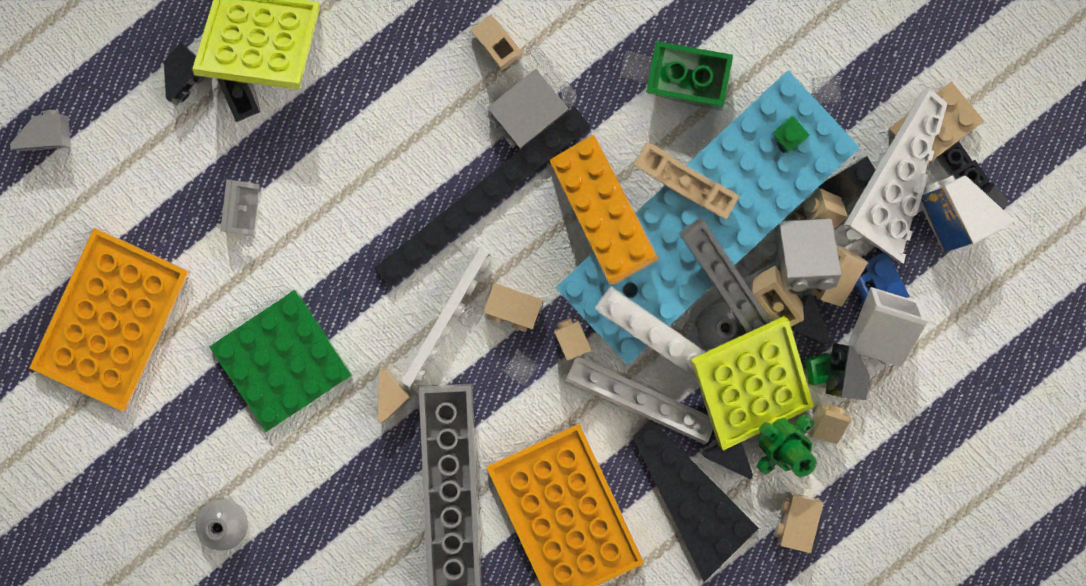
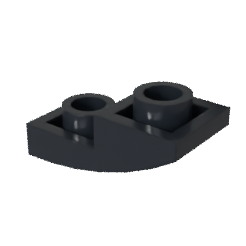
[936,141,990,187]

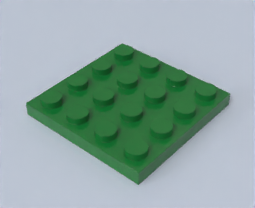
[209,290,353,432]

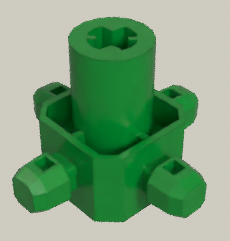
[756,414,817,477]

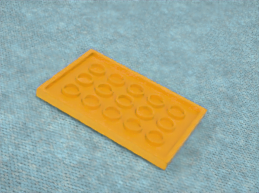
[29,228,190,411]
[486,423,645,586]

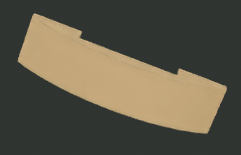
[634,142,740,219]

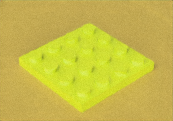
[193,0,320,90]
[690,316,814,450]

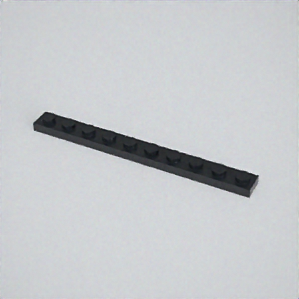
[374,106,591,288]

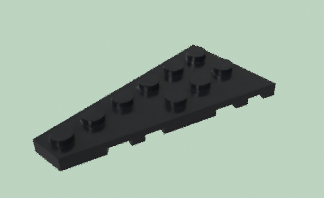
[632,419,759,582]

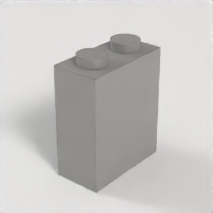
[487,69,569,150]
[775,219,842,291]

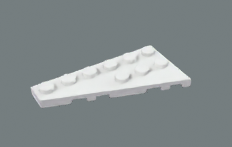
[845,88,947,263]

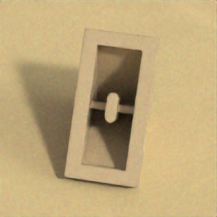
[377,369,411,422]

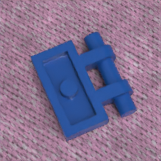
[853,252,910,307]

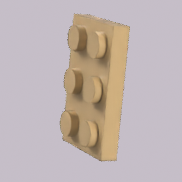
[888,81,984,165]

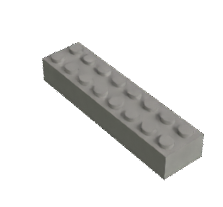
[419,384,482,586]

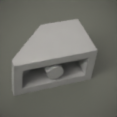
[10,110,71,151]

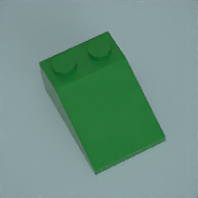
[646,41,733,111]

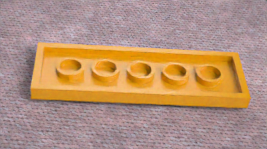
[549,134,659,285]

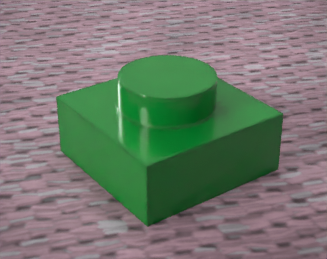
[771,115,810,153]
[805,353,830,386]

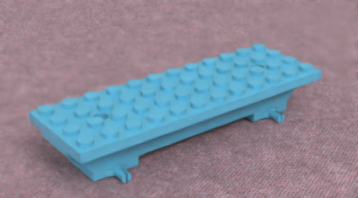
[555,70,860,365]

